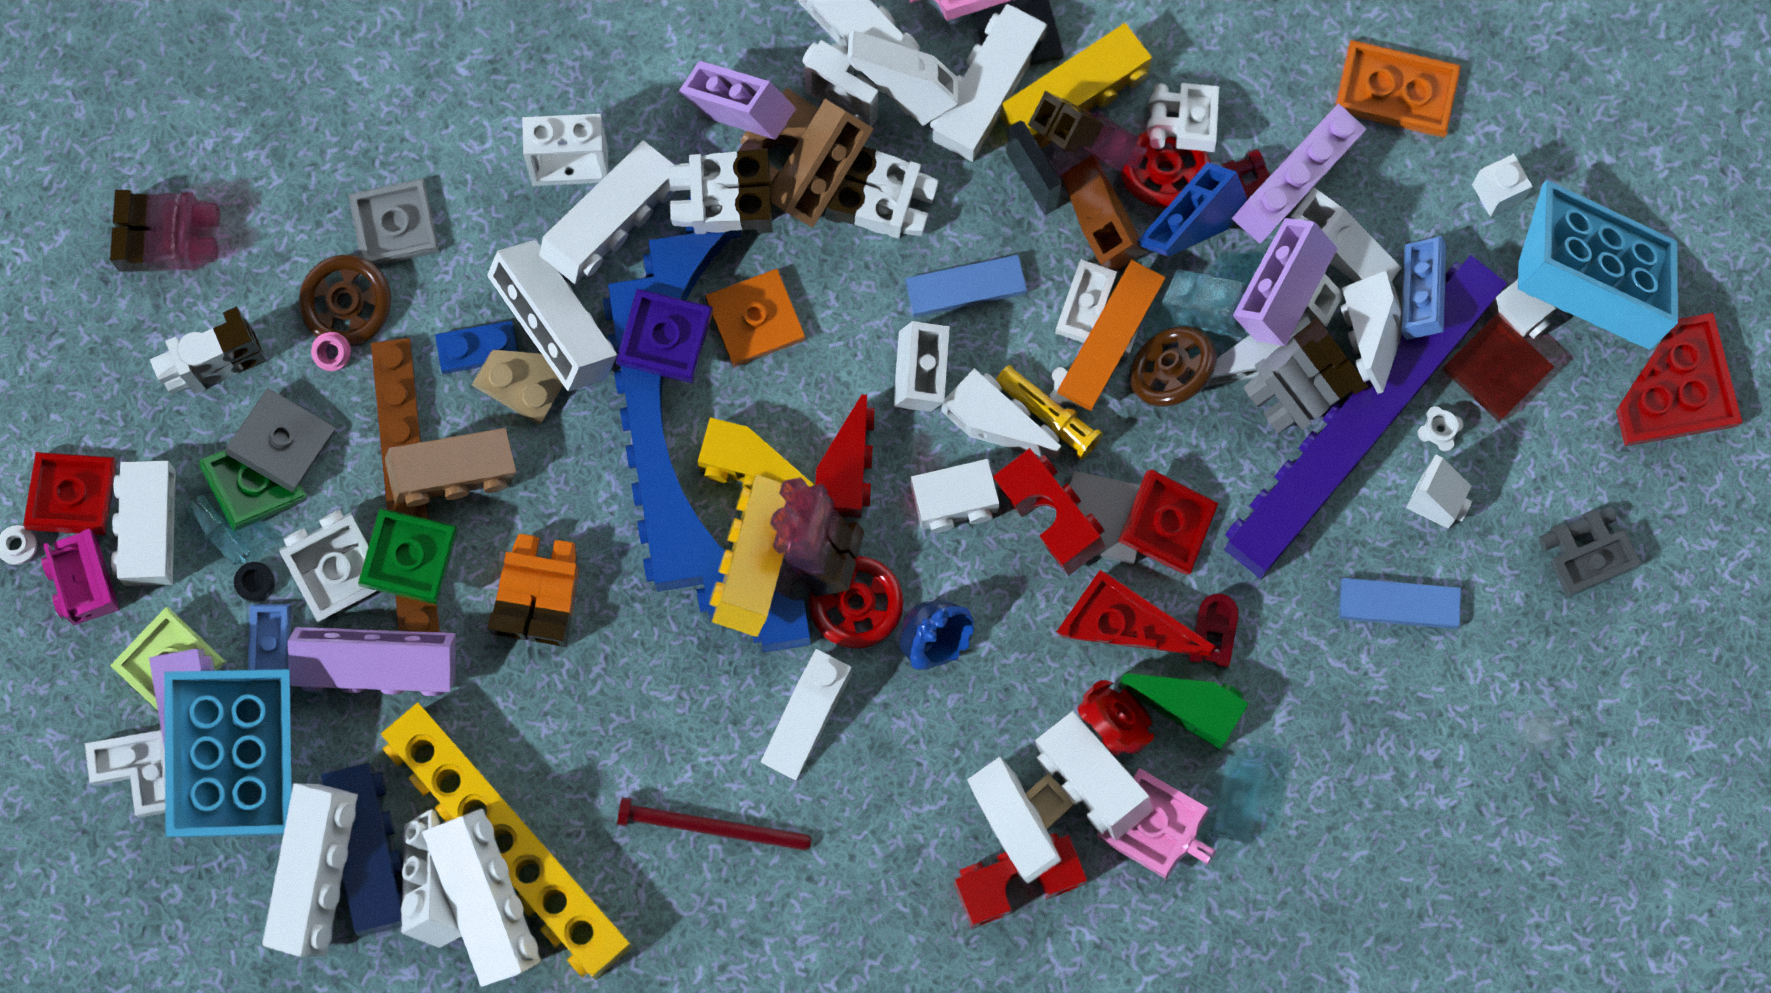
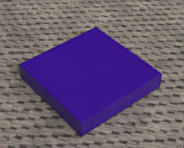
[616,288,713,384]

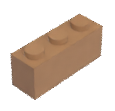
[771,99,874,228]
[385,428,516,507]

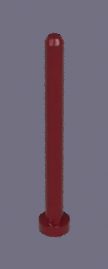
[617,797,812,851]

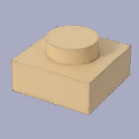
[1026,773,1075,830]

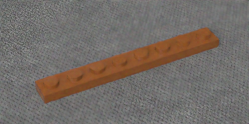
[371,338,441,633]

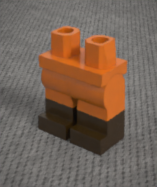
[487,533,580,648]

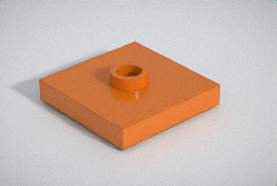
[705,269,805,368]

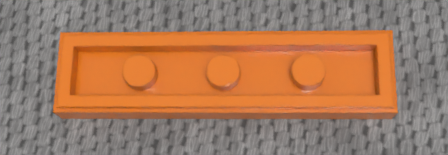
[1057,259,1166,412]

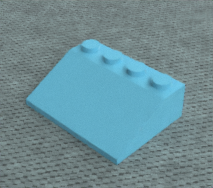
[1518,180,1678,350]
[164,669,292,837]

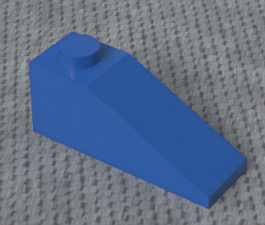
[1137,162,1248,257]

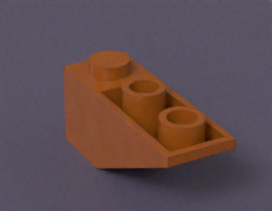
[1062,154,1147,271]

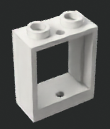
[522,114,608,186]

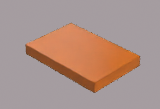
[1335,40,1461,138]

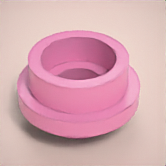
[311,332,351,371]

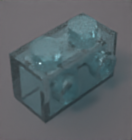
[1162,269,1248,339]

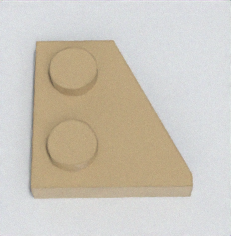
[471,350,563,425]

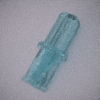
[185,495,251,565]

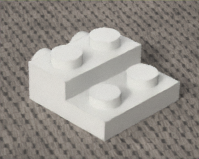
[802,40,879,127]
[279,510,376,622]

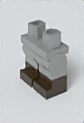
[1243,318,1368,433]

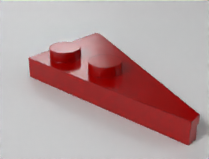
[1056,570,1216,657]

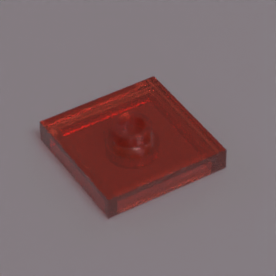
[1442,314,1554,423]

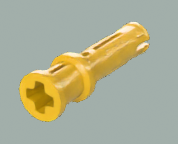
[996,365,1103,460]

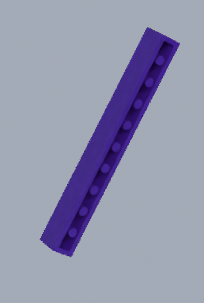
[1224,255,1508,579]

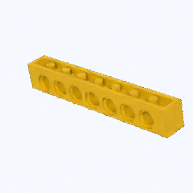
[381,702,632,980]

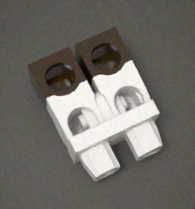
[825,146,939,239]
[669,149,773,234]
[150,306,267,395]

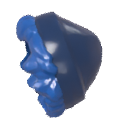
[900,598,974,670]

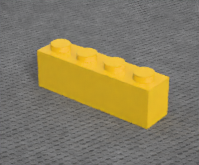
[1000,23,1152,149]
[709,474,801,637]

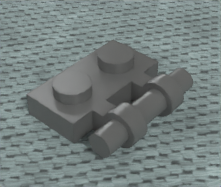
[1538,507,1642,598]

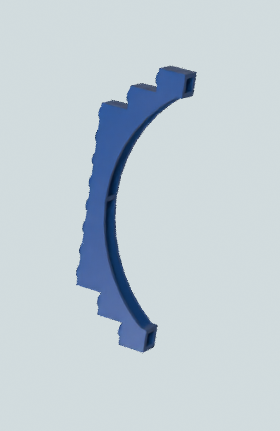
[602,196,810,653]

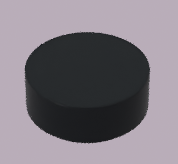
[234,562,275,603]

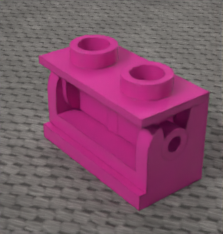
[41,529,120,626]

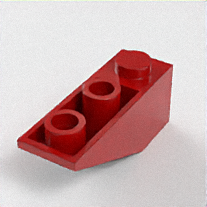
[814,394,875,518]

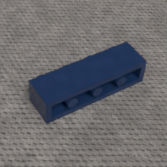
[321,762,403,937]

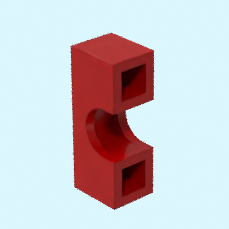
[992,448,1106,576]
[954,833,1087,929]

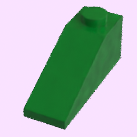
[1118,673,1249,750]

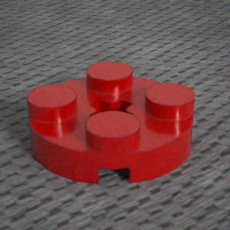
[1077,680,1154,756]

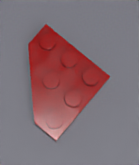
[1616,313,1743,447]

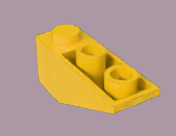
[697,417,814,502]

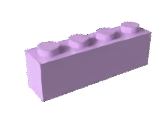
[1232,103,1366,244]
[288,627,456,696]

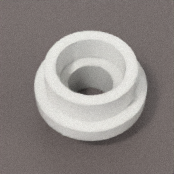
[0,525,37,565]

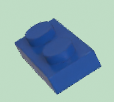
[435,320,518,374]

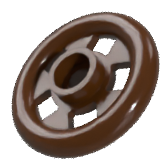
[299,255,391,346]
[1130,326,1217,407]

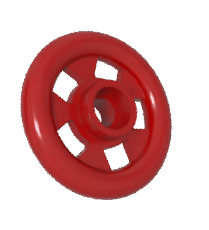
[1120,131,1211,208]
[808,556,904,649]

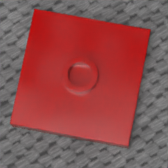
[23,452,117,535]
[1118,469,1219,575]

